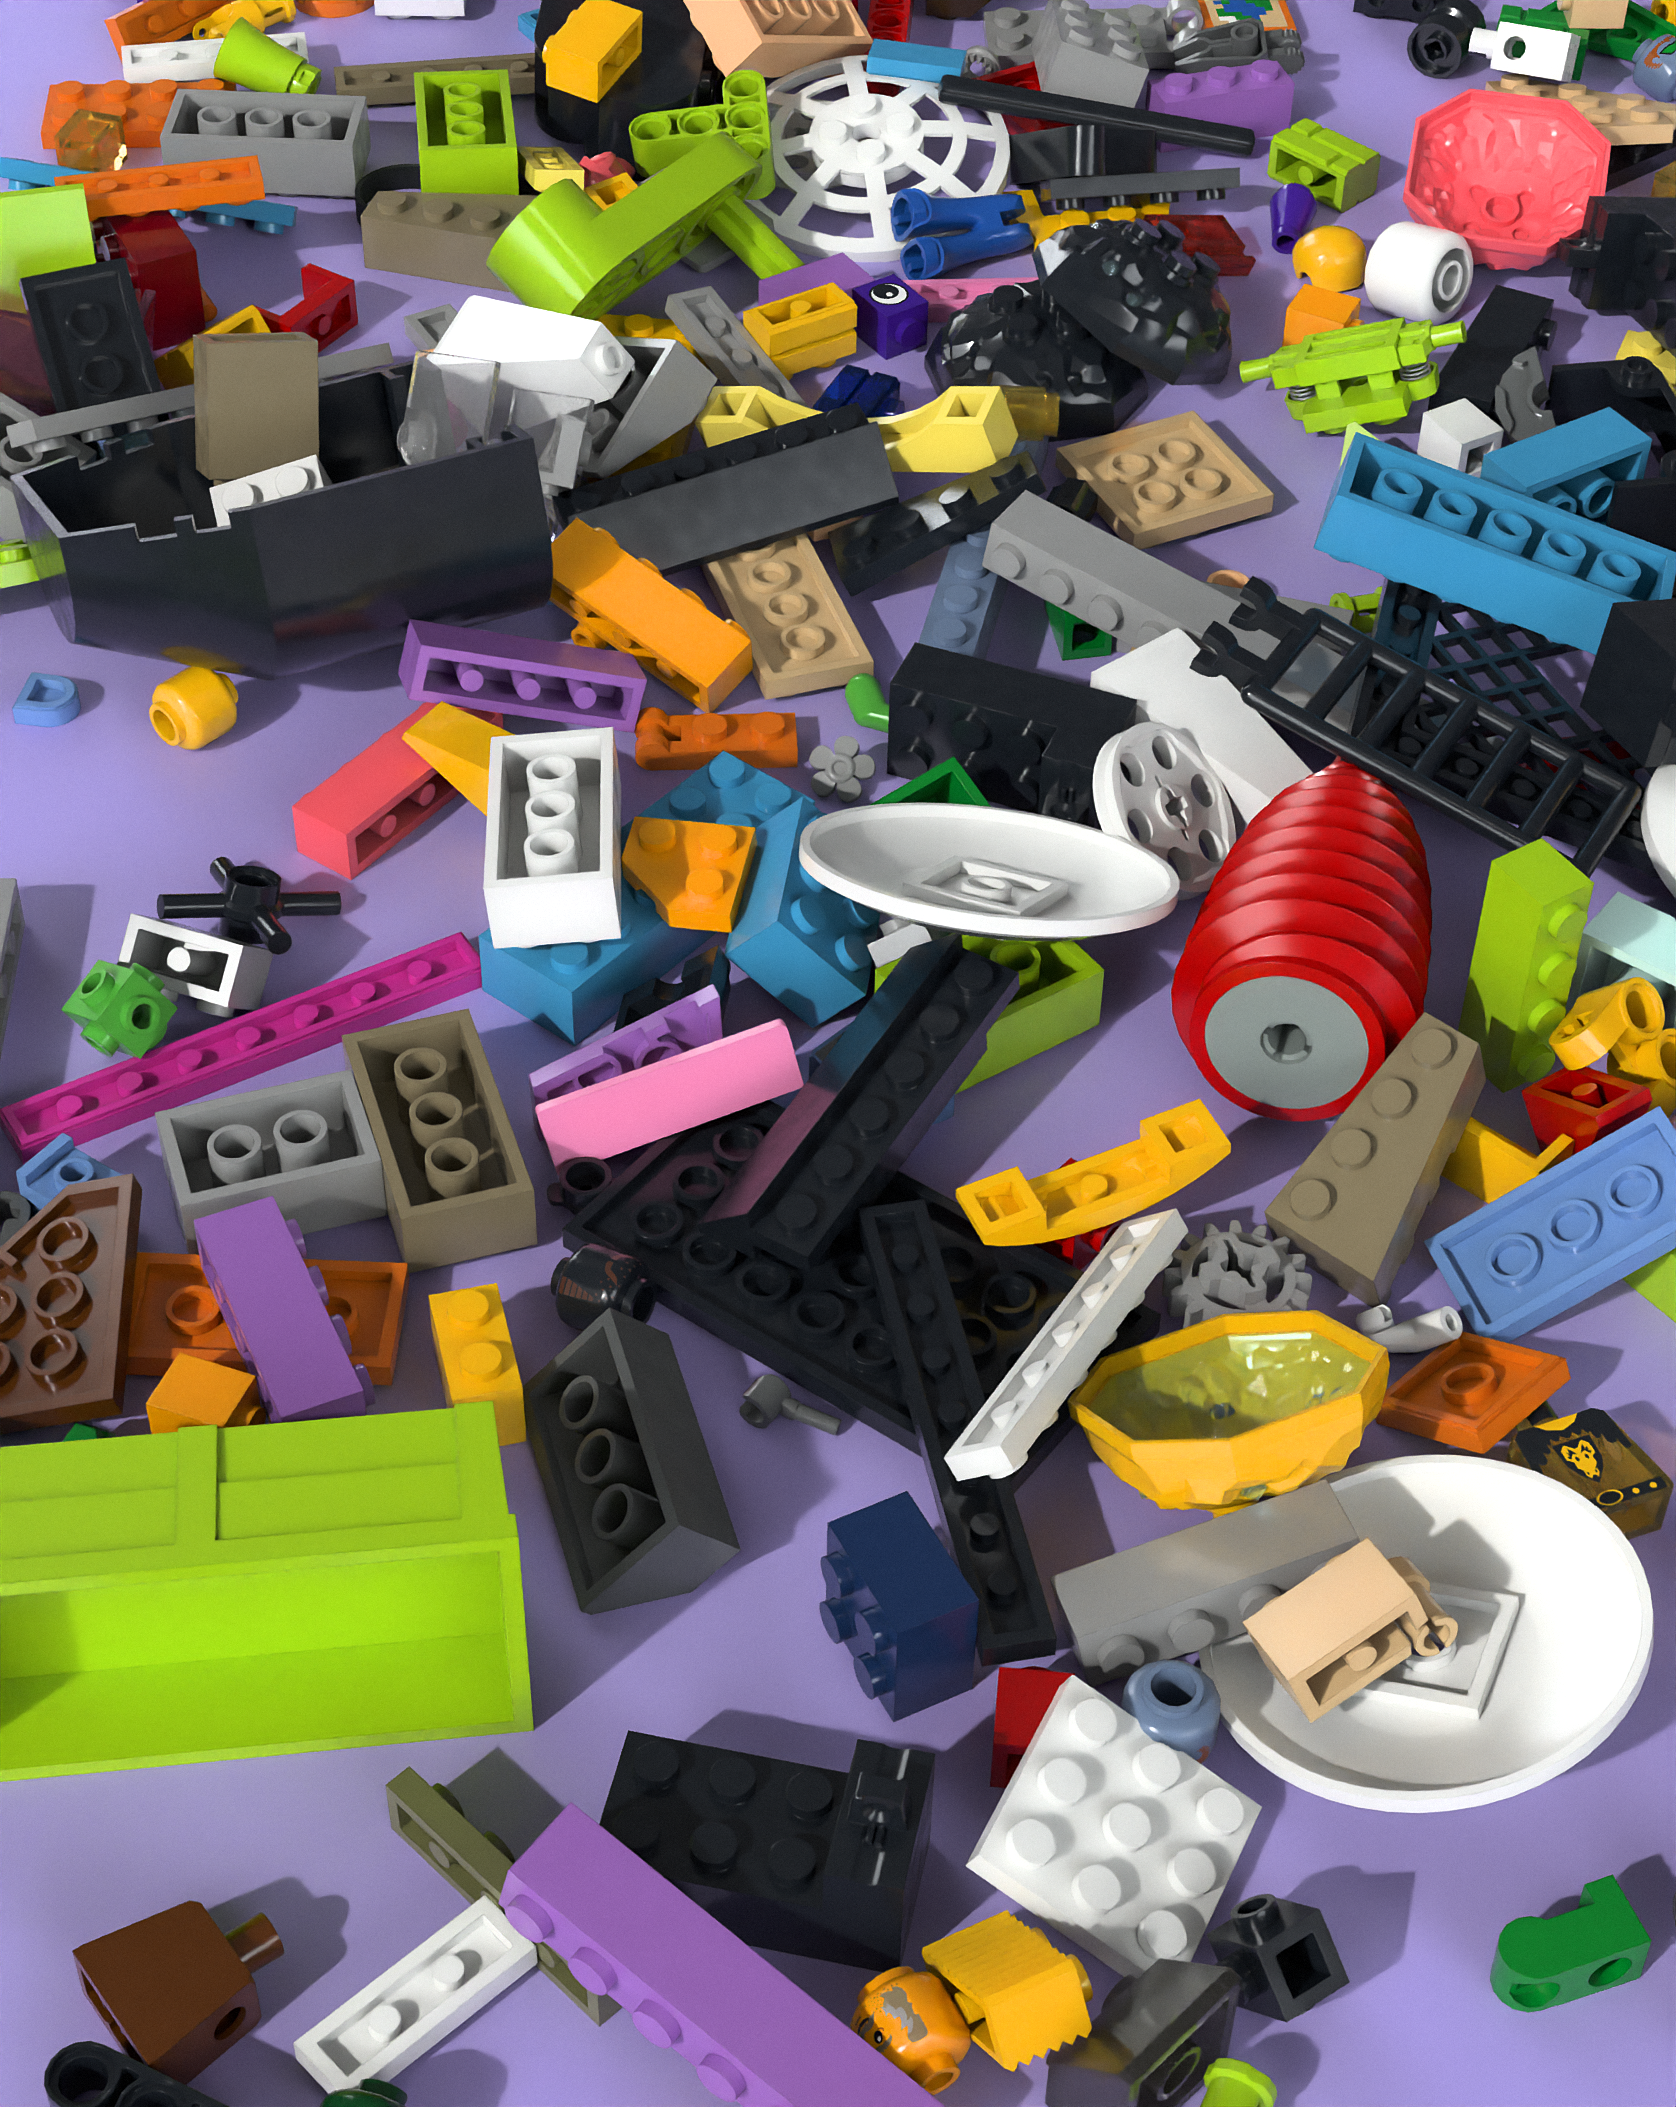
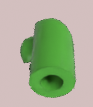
[845,673,889,733]

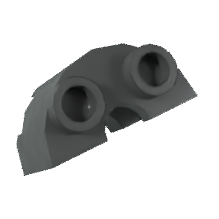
[1495,346,1557,444]

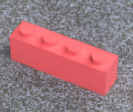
[292,702,504,880]

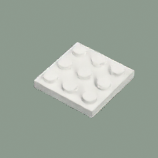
[965,1675,1262,2003]

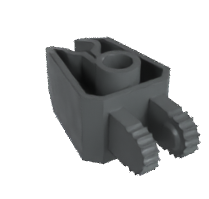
[1173,17,1305,75]

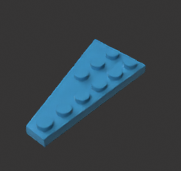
[0,157,298,235]

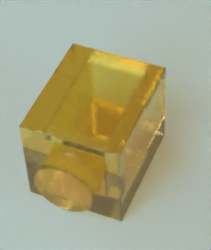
[54,109,128,172]

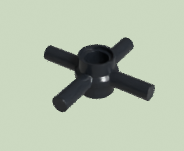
[157,857,341,955]

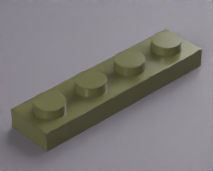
[385,1766,622,2027]

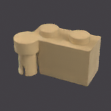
[1242,1537,1458,1723]

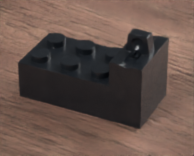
[1556,196,1676,358]
[1580,599,1676,768]
[887,642,1137,830]
[599,1730,935,1973]

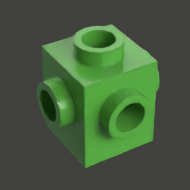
[61,960,178,1059]

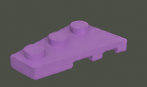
[528,984,723,1142]

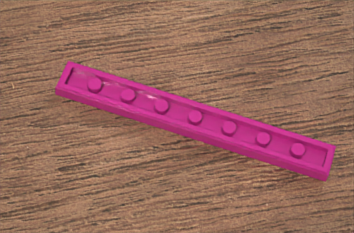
[0,932,482,1165]

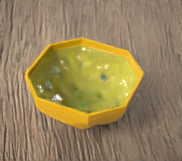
[1067,1310,1390,1519]

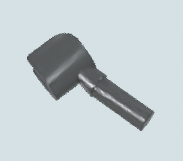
[739,1374,842,1436]

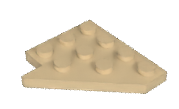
[1485,73,1676,145]

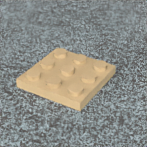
[1055,410,1274,550]

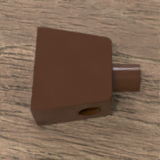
[72,1900,284,2085]

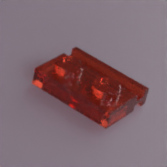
[1143,214,1256,276]

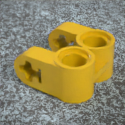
[1548,977,1676,1118]

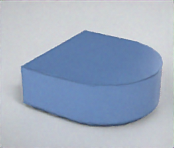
[12,672,81,727]

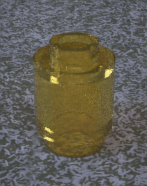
[994,385,1059,442]

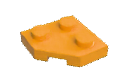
[621,816,757,933]

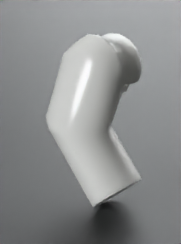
[1355,1304,1463,1353]

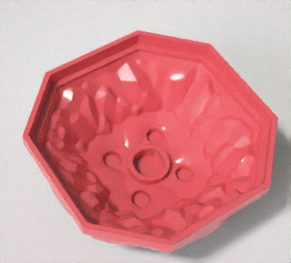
[1403,89,1611,271]

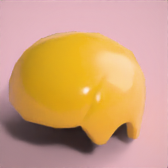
[1292,225,1367,292]

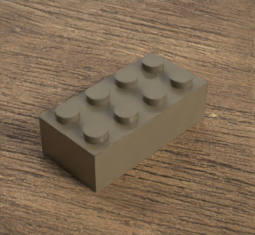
[342,1008,538,1273]

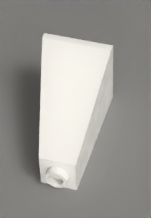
[428,295,635,443]
[1090,627,1314,835]

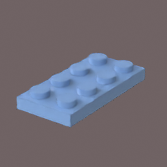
[1424,1106,1676,1343]

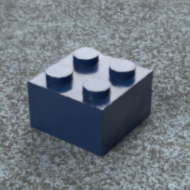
[819,1491,979,1722]

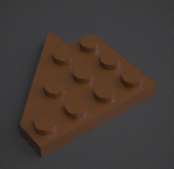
[0,1173,142,1435]

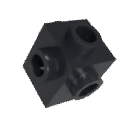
[1207,1894,1350,2023]

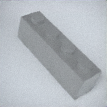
[1049,1479,1360,1687]

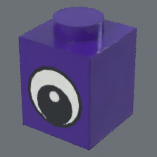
[852,274,929,360]

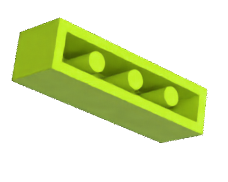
[1458,838,1594,1093]

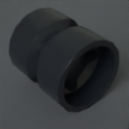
[1407,0,1486,79]

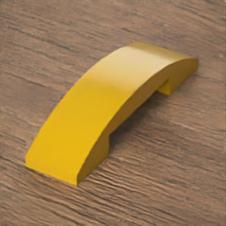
[955,1099,1231,1246]

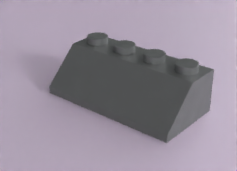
[522,1307,741,1615]

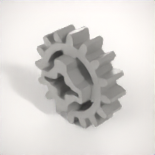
[1162,1220,1312,1328]

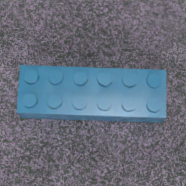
[1313,432,1676,655]
[478,751,815,1047]

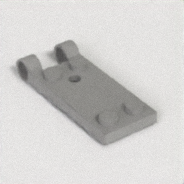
[983,0,1203,71]

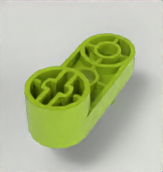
[486,131,805,321]

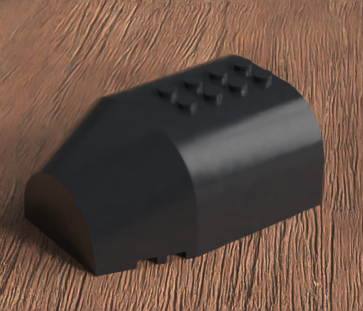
[9,357,553,681]

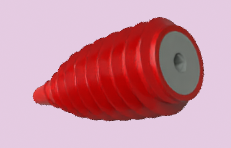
[1171,756,1432,1122]

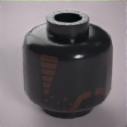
[550,1243,657,1331]

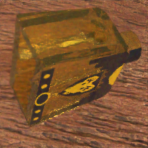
[1505,1400,1674,1540]

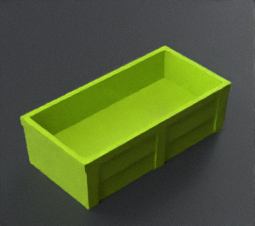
[0,1401,534,1782]

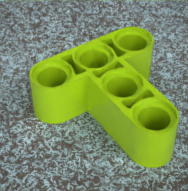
[629,70,776,200]

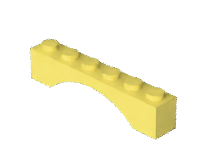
[695,386,1018,473]

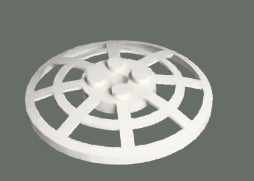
[746,55,1010,262]

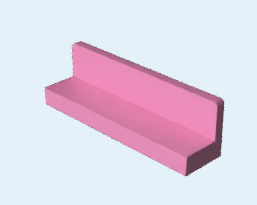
[535,1019,804,1175]

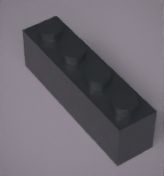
[1428,285,1557,427]

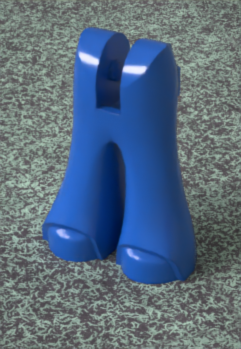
[891,188,1034,280]

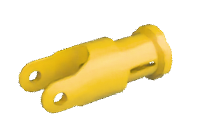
[192,0,296,40]

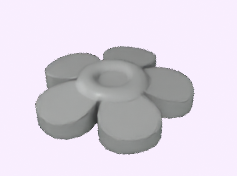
[809,736,876,803]

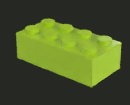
[414,69,519,195]

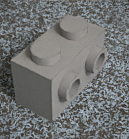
[117,913,273,1018]

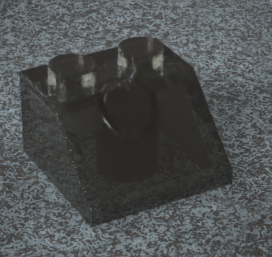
[1045,1958,1242,2107]

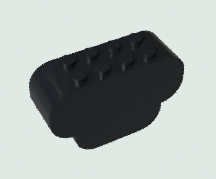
[534,0,719,181]

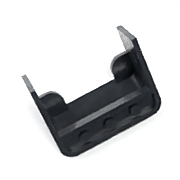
[1544,356,1676,552]

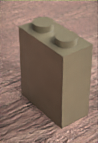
[193,332,319,486]

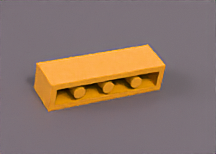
[549,517,753,713]

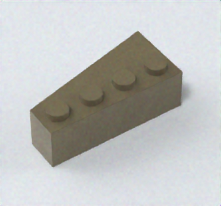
[360,191,537,292]
[1264,1012,1486,1308]

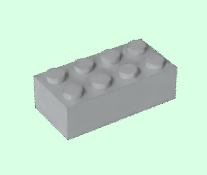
[160,89,371,199]

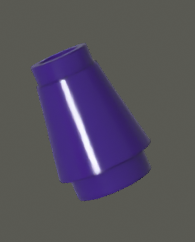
[1269,183,1317,254]

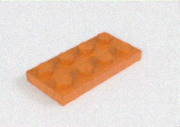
[40,78,237,149]
[126,1252,410,1385]

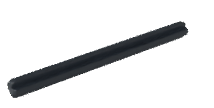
[938,74,1255,157]

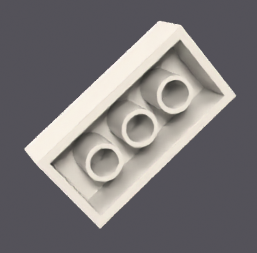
[483,727,621,949]

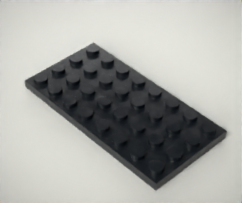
[562,1100,1161,1494]

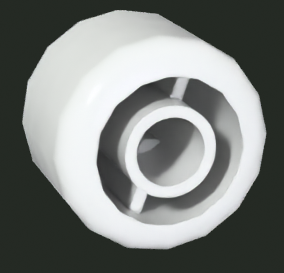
[1364,221,1474,326]

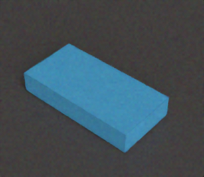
[866,38,967,83]

